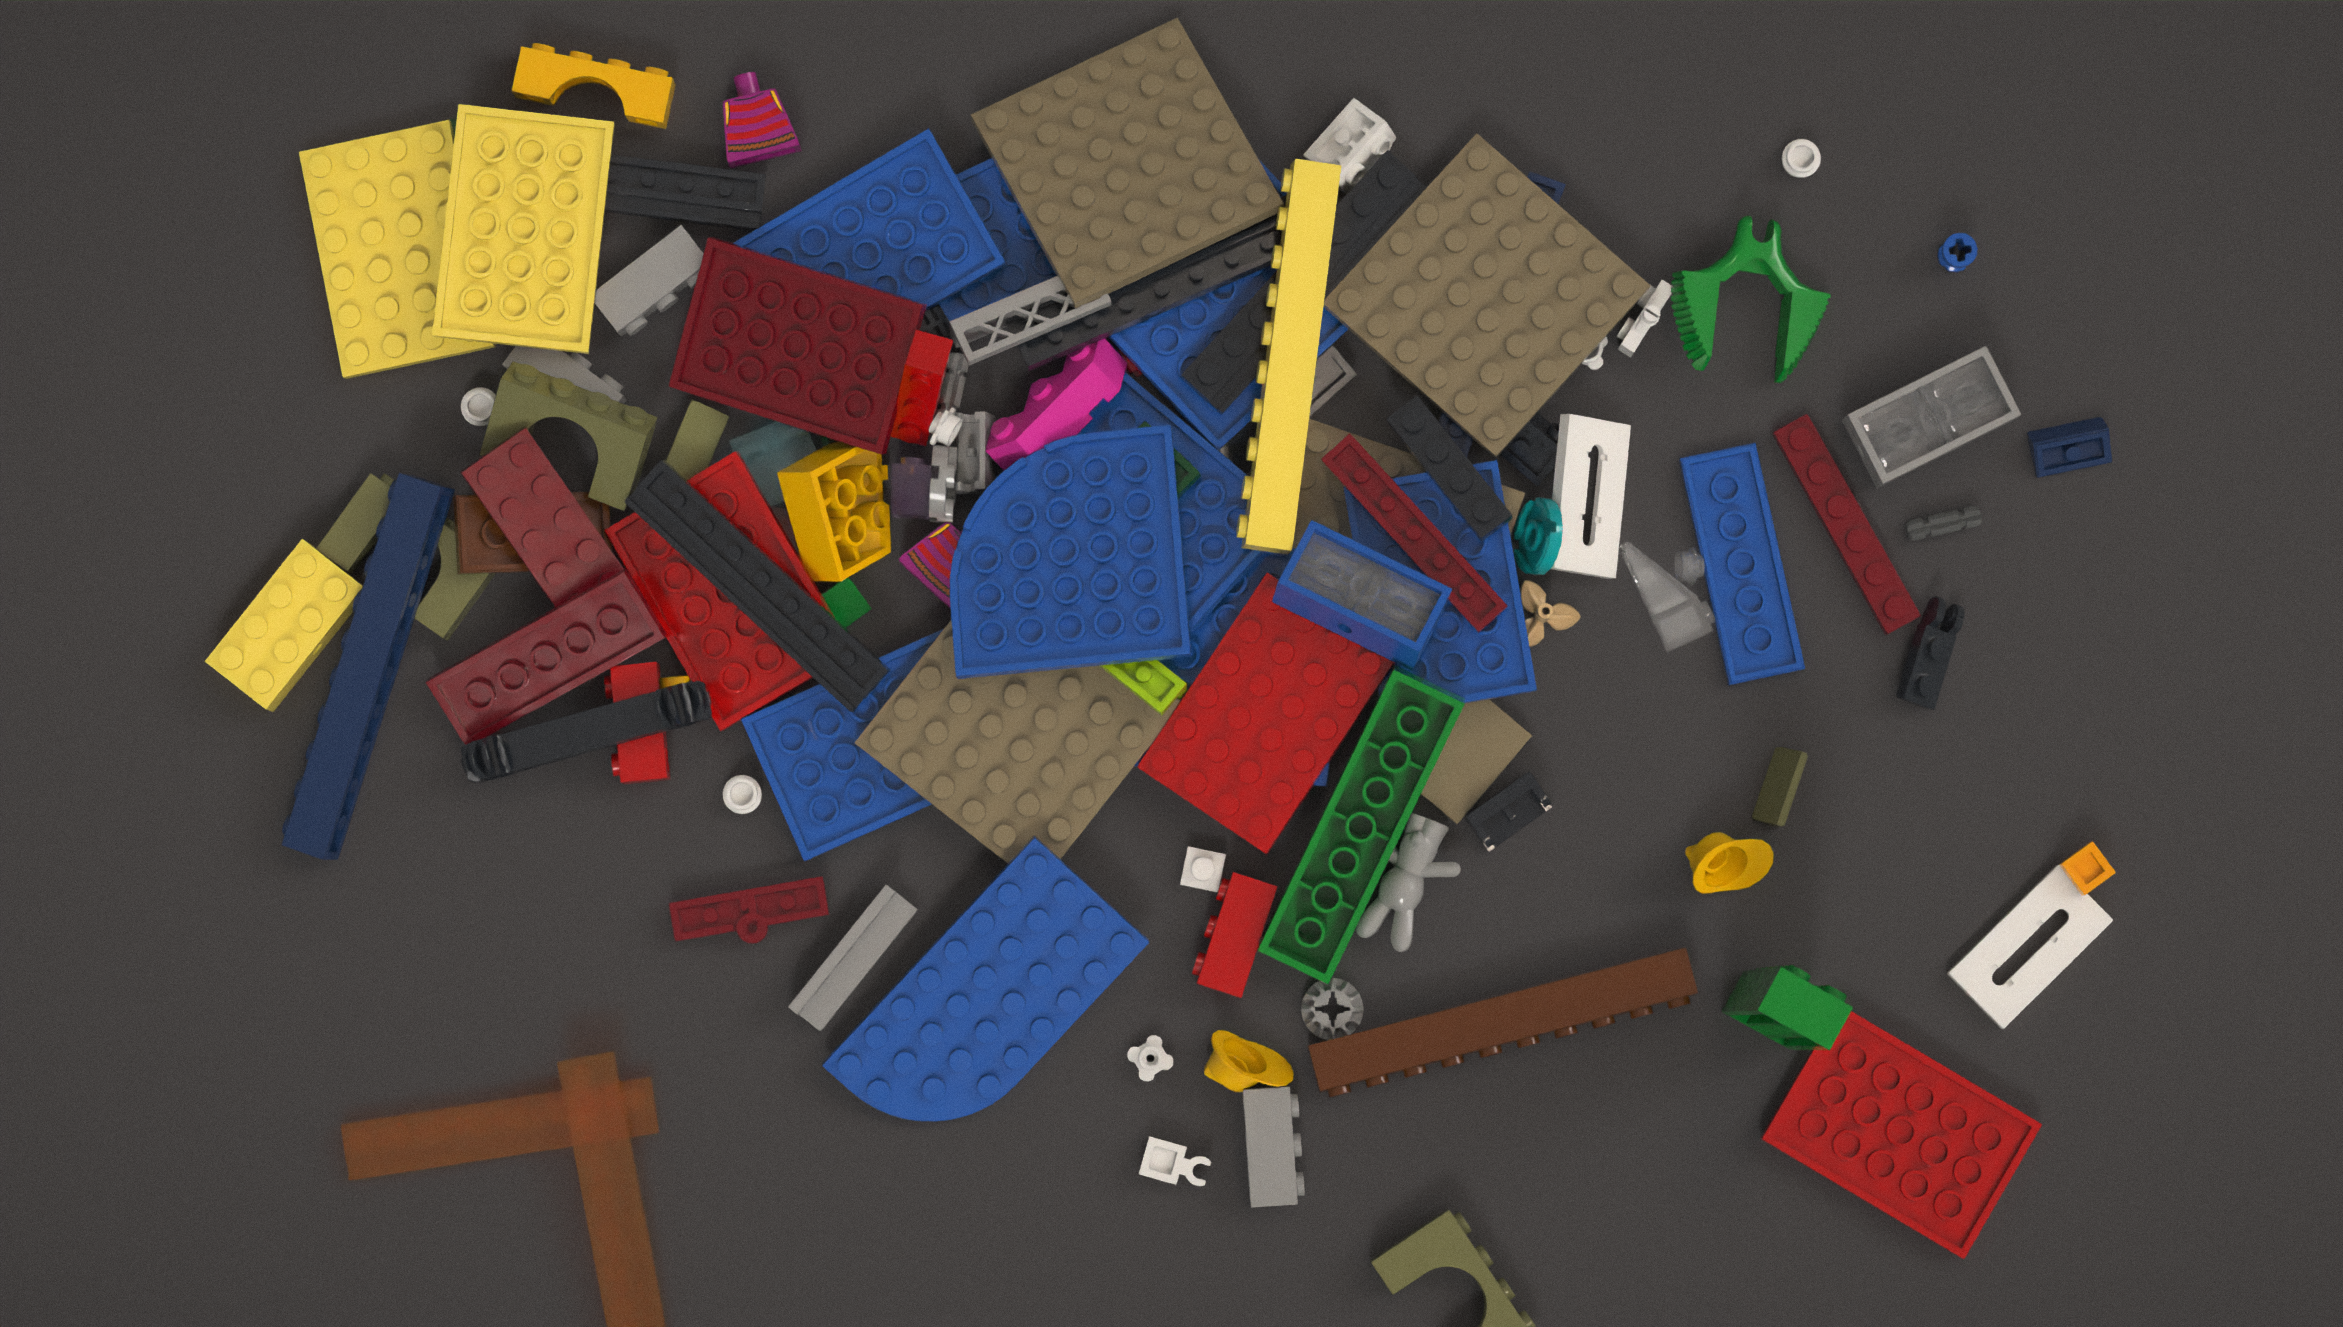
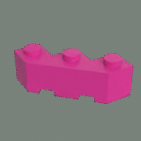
[985,338,1127,470]

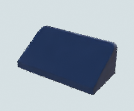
[2027,417,2112,478]

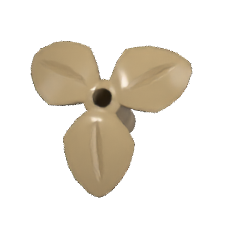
[1520,580,1581,647]

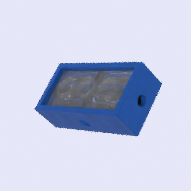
[1272,520,1452,671]

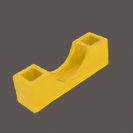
[512,43,676,129]

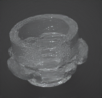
[1674,547,1705,586]

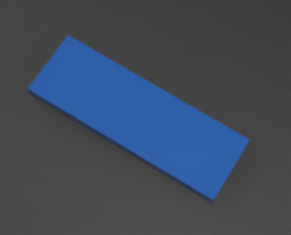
[1679,443,1805,686]

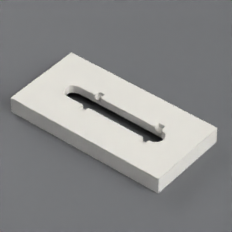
[1551,414,1631,579]
[1947,865,2113,1029]

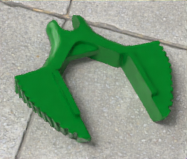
[1671,216,1831,383]

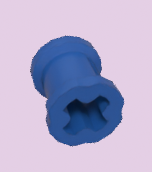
[1937,233,1978,273]

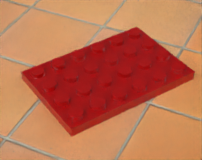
[604,451,834,731]
[1137,573,1395,854]
[1760,1011,2042,1259]

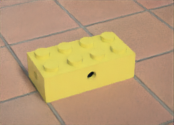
[205,539,363,712]

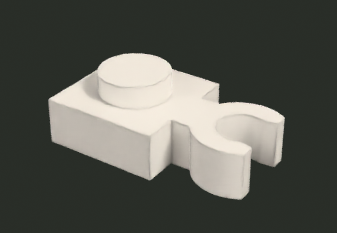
[1139,1136,1211,1186]

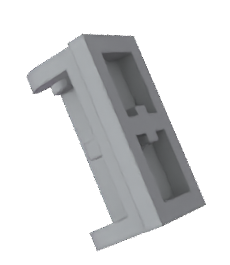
[954,411,995,494]

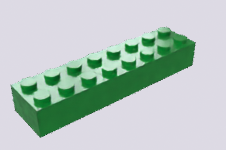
[1258,665,1465,984]
[1721,964,1853,1050]

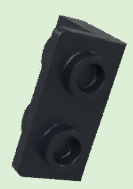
[1500,410,1559,487]

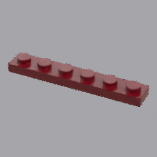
[1772,414,1921,636]
[1321,433,1508,633]

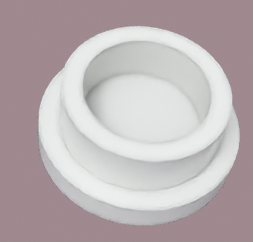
[1782,139,1821,178]
[461,387,496,426]
[723,775,762,814]

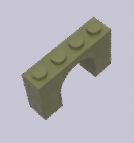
[480,361,658,511]
[316,473,496,641]
[1370,1209,1536,1327]

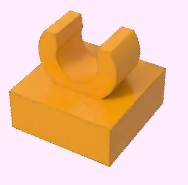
[2059,841,2116,896]

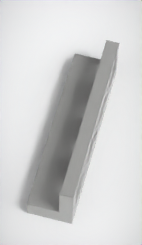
[949,276,1112,366]
[788,885,918,1032]

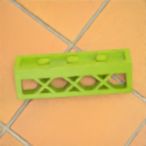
[1100,660,1187,716]

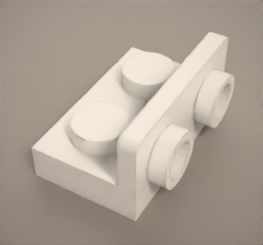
[1303,98,1396,194]

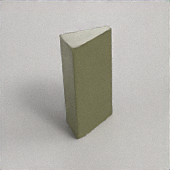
[666,399,729,480]
[1752,747,1808,828]

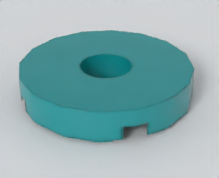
[1514,497,1563,575]

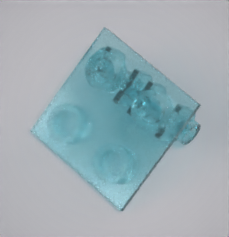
[729,421,816,507]

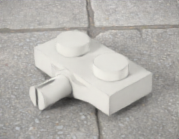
[1617,280,1673,358]

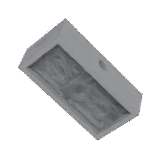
[1842,346,2021,488]

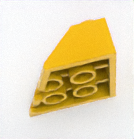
[777,441,891,582]

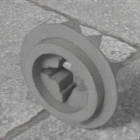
[1301,978,1364,1040]

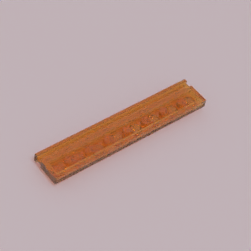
[557,1050,666,1327]
[341,1077,660,1181]

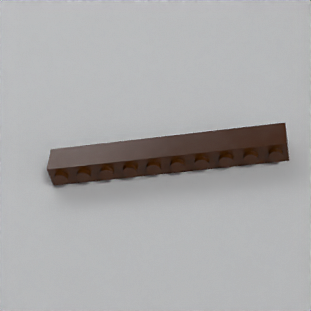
[1308,947,1698,1098]

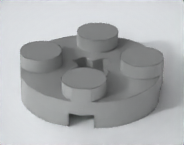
[929,445,958,523]

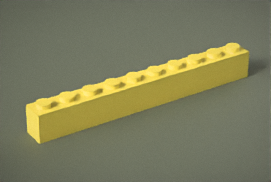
[1236,159,1341,554]

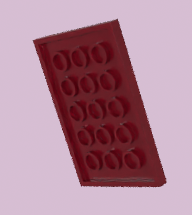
[669,237,927,455]

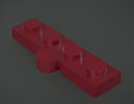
[669,876,830,944]

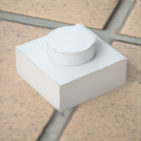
[1180,846,1226,893]

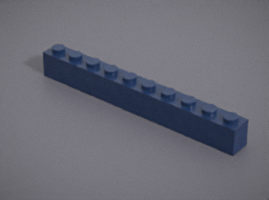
[282,473,455,860]

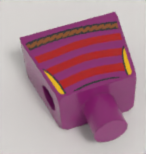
[723,72,802,169]
[898,522,963,609]

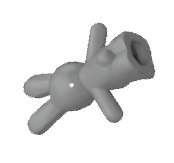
[1356,813,1461,952]

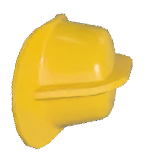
[1685,832,1774,894]
[1204,1030,1294,1092]

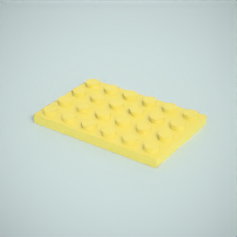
[432,104,615,354]
[299,120,496,379]

